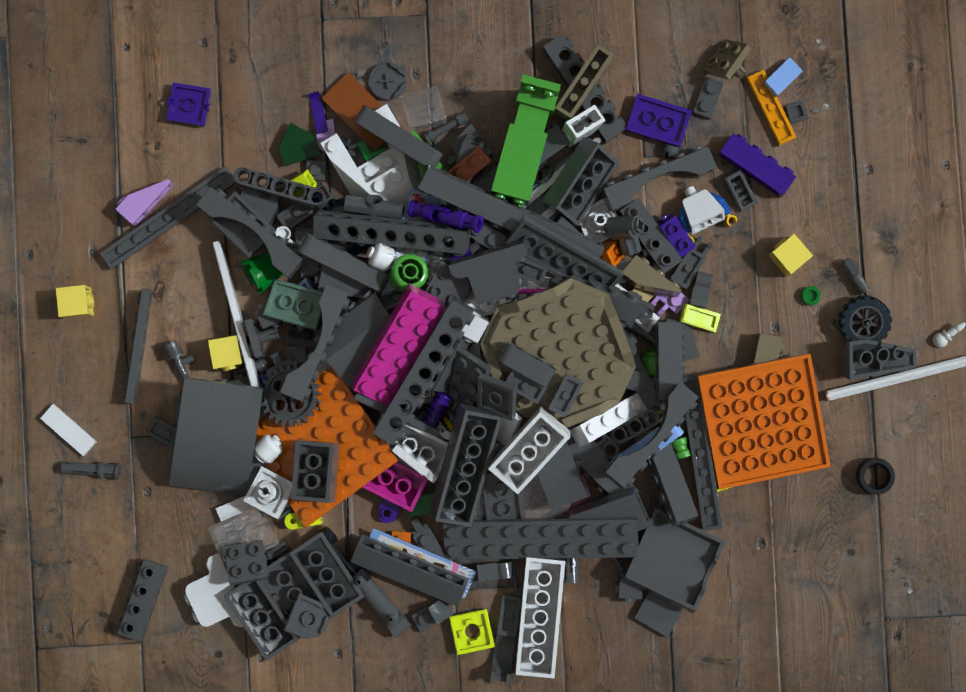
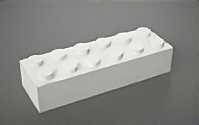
[515,557,565,678]

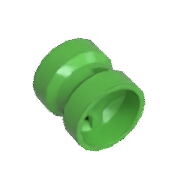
[670,437,692,460]

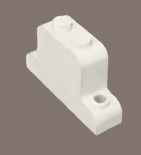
[184,552,243,627]

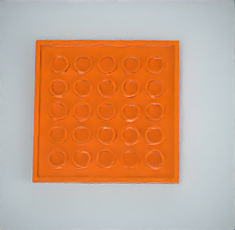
[697,353,831,490]
[255,366,399,528]

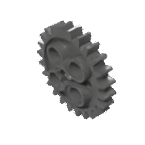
[261,364,322,427]

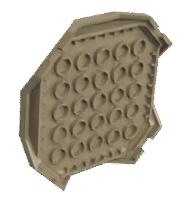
[480,277,636,428]

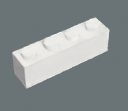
[570,393,647,447]

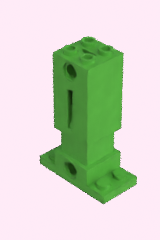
[491,74,561,207]

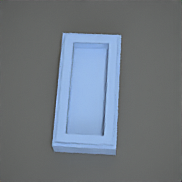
[763,58,802,97]

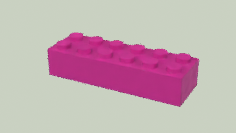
[352,284,446,407]

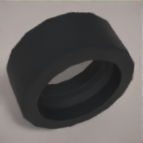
[856,458,895,495]

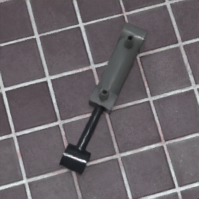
[314,526,412,638]

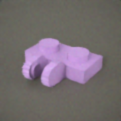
[650,292,689,317]

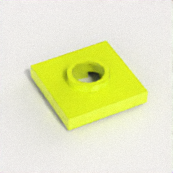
[449,608,495,655]

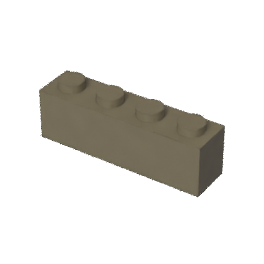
[554,44,614,121]

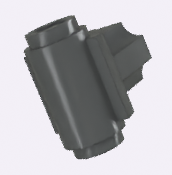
[604,216,645,256]

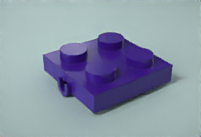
[166,82,212,127]

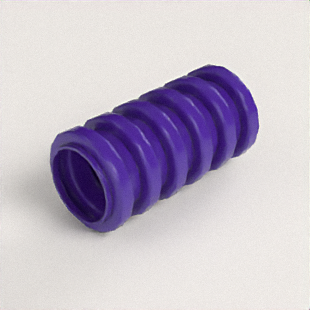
[422,391,452,428]

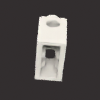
[562,105,606,146]

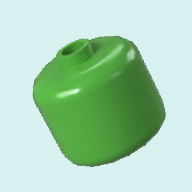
[388,254,428,293]

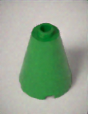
[241,252,284,294]

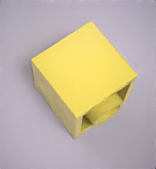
[768,234,813,277]
[56,285,94,319]
[208,335,245,371]

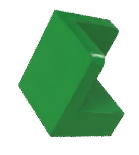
[357,140,386,163]

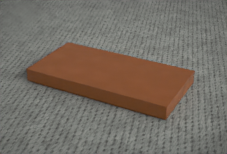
[321,72,402,152]

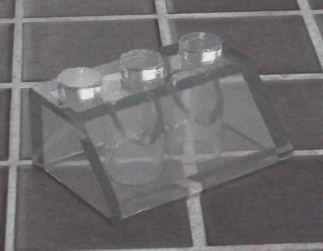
[208,507,280,567]

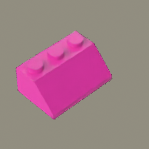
[363,461,429,512]

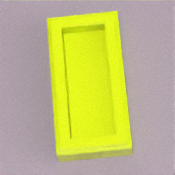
[679,303,721,333]

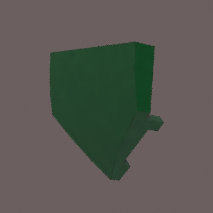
[279,122,321,166]

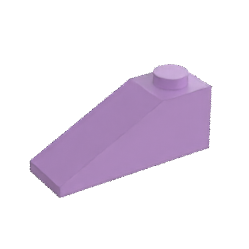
[116,179,174,226]

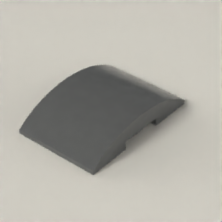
[169,377,263,495]
[224,532,365,661]

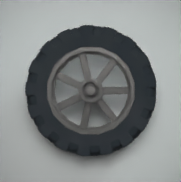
[838,295,892,342]

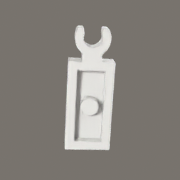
[392,443,439,483]

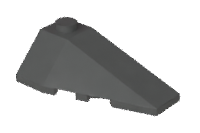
[837,339,917,380]

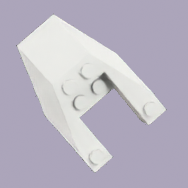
[320,104,421,218]

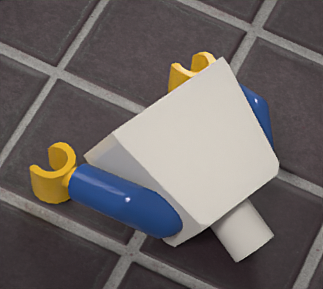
[678,186,737,243]

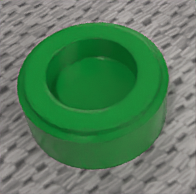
[800,286,821,306]

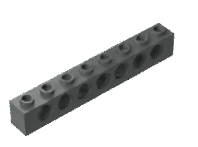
[313,210,470,256]
[373,297,475,445]

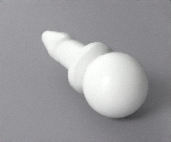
[932,322,966,348]

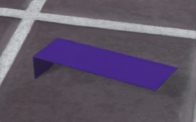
[307,91,328,134]

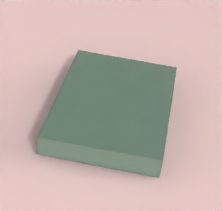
[263,279,323,331]

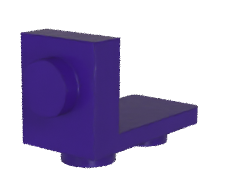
[657,214,695,257]

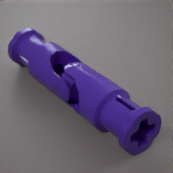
[407,200,484,233]

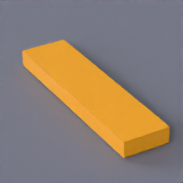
[746,69,796,146]

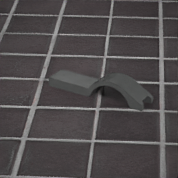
[490,595,521,685]

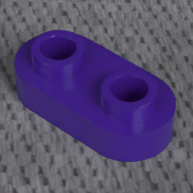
[378,497,400,523]

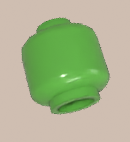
[641,348,656,378]

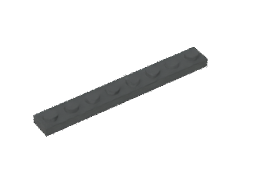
[100,166,237,269]
[682,375,723,531]

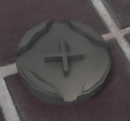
[368,62,406,101]

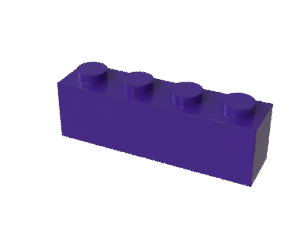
[718,133,796,198]

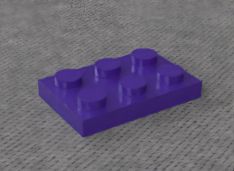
[625,94,692,148]

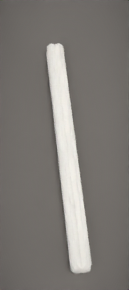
[825,356,966,401]

